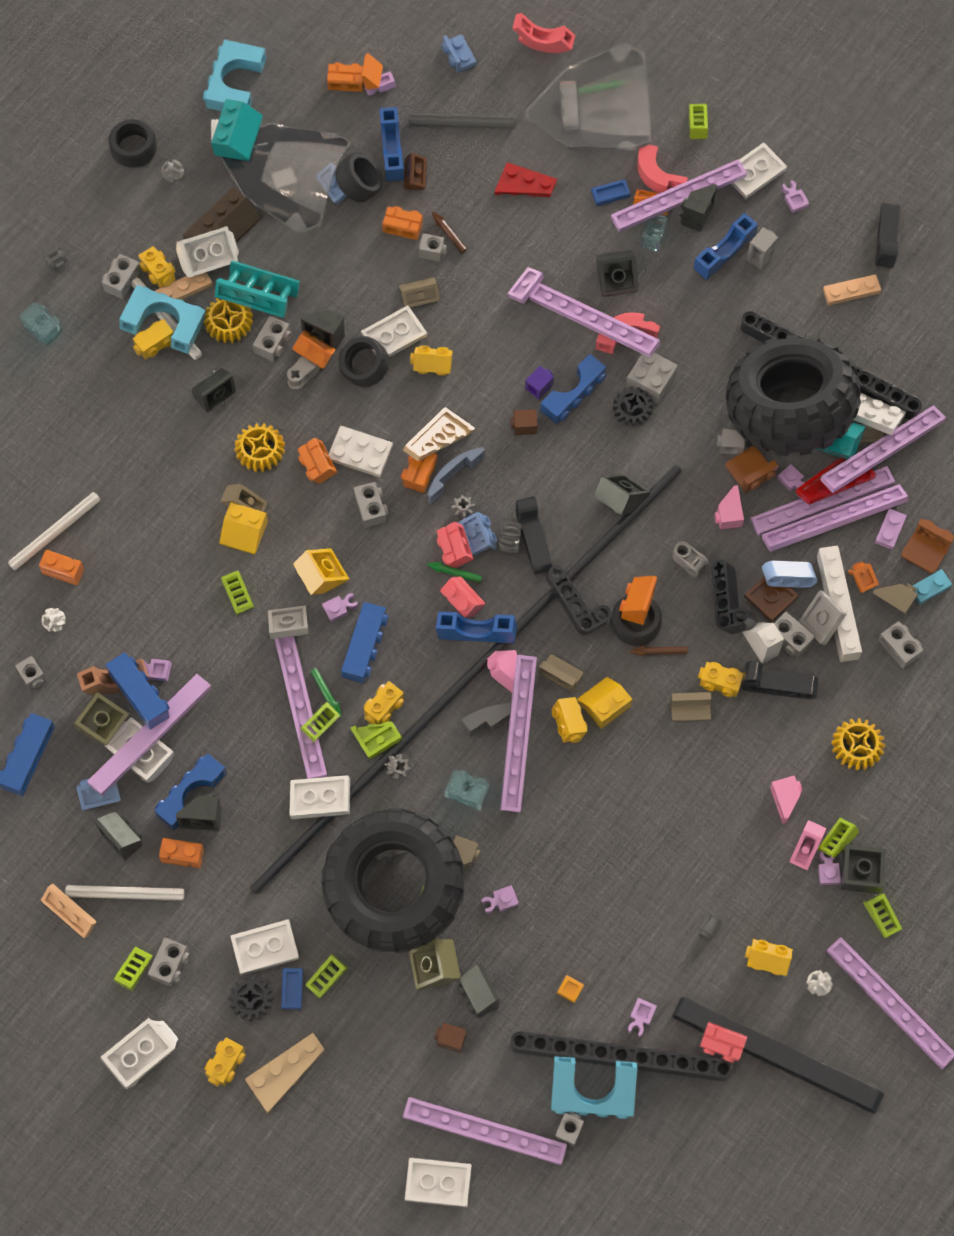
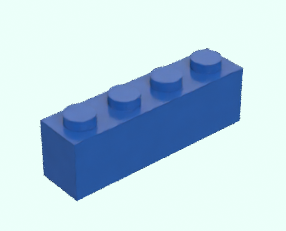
[341,602,389,684]
[105,652,170,730]
[0,713,55,796]

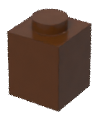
[510,409,538,435]
[435,1023,467,1053]

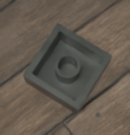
[840,845,886,894]

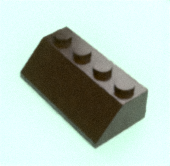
[183,187,261,242]

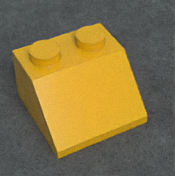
[219,502,268,555]
[293,549,349,595]
[577,677,632,729]

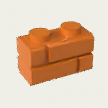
[327,62,364,92]
[382,206,423,240]
[292,330,336,369]
[298,438,337,484]
[401,453,438,493]
[39,550,84,586]
[159,838,204,869]

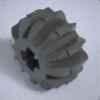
[500,521,522,553]

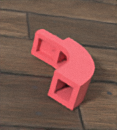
[512,13,575,53]
[637,144,688,193]
[595,313,660,355]

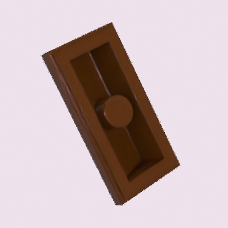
[403,153,427,190]

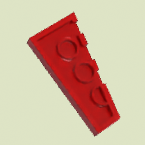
[796,457,876,505]

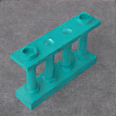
[215,260,300,318]

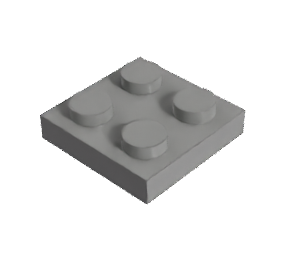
[799,591,847,645]
[268,605,309,639]

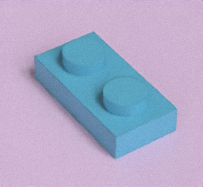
[913,569,952,605]

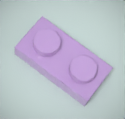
[507,267,544,304]
[875,509,907,550]

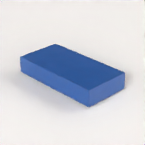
[591,179,631,207]
[281,968,303,1010]

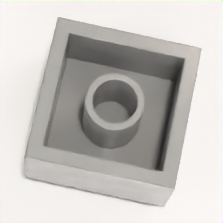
[626,353,678,403]

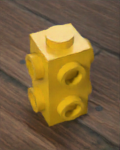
[138,246,176,288]
[133,319,174,360]
[410,346,453,375]
[698,662,744,697]
[364,681,404,724]
[552,697,587,743]
[745,939,793,976]
[205,1037,246,1087]

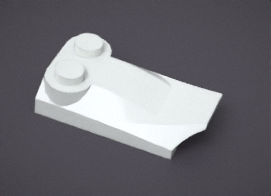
[176,227,239,277]
[104,717,175,783]
[101,1018,178,1089]

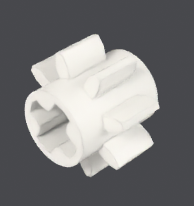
[41,608,66,632]
[806,970,833,996]

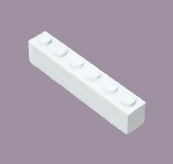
[817,546,862,662]

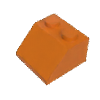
[619,576,657,625]

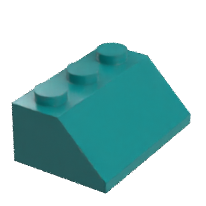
[211,99,263,161]
[815,422,866,460]

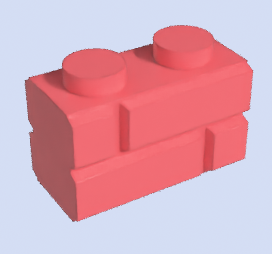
[437,522,473,568]
[440,576,486,618]
[700,1022,748,1063]

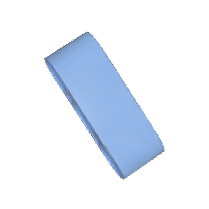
[762,561,817,588]

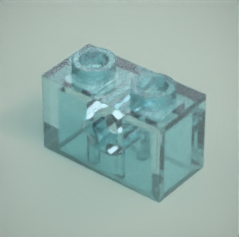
[19,302,63,346]
[445,770,490,811]

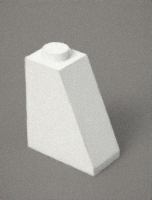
[742,623,784,664]

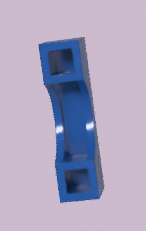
[379,107,404,181]
[693,213,758,280]
[540,354,607,424]
[436,611,517,643]
[155,753,227,831]

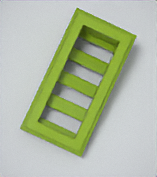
[689,104,708,139]
[221,571,254,615]
[300,702,340,742]
[818,818,859,858]
[863,893,902,938]
[114,946,153,991]
[305,954,348,998]

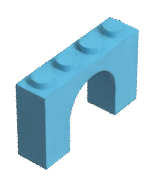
[203,40,266,111]
[119,285,205,354]
[551,1057,637,1119]

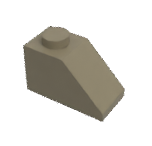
[221,484,268,512]
[873,583,918,614]
[454,835,481,869]

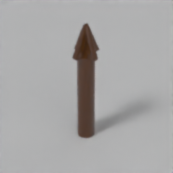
[432,211,467,253]
[630,645,688,657]

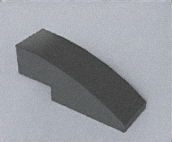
[461,703,511,737]

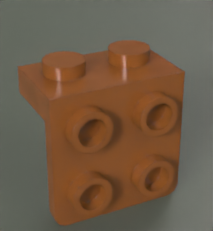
[725,446,779,493]
[901,518,954,574]

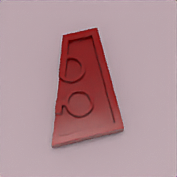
[494,162,557,197]

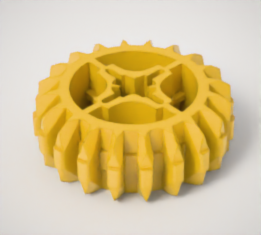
[203,298,253,344]
[234,423,285,472]
[831,718,885,771]

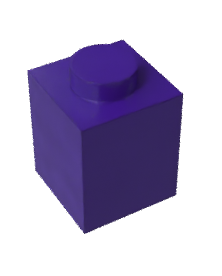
[525,366,554,399]

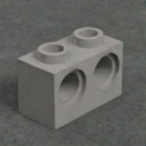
[747,227,778,270]
[101,254,141,299]
[253,316,291,362]
[354,482,389,528]
[774,612,815,659]
[878,621,923,669]
[148,937,190,987]

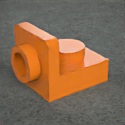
[848,562,879,592]

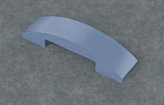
[428,447,485,505]

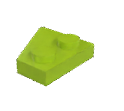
[350,721,403,760]

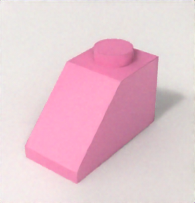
[714,485,744,530]
[487,650,517,693]
[770,776,802,824]
[789,820,826,870]

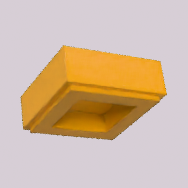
[557,975,584,1003]

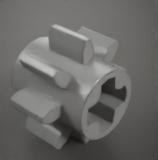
[161,159,184,183]
[452,495,475,519]
[385,754,410,779]

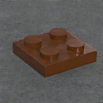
[744,576,799,623]

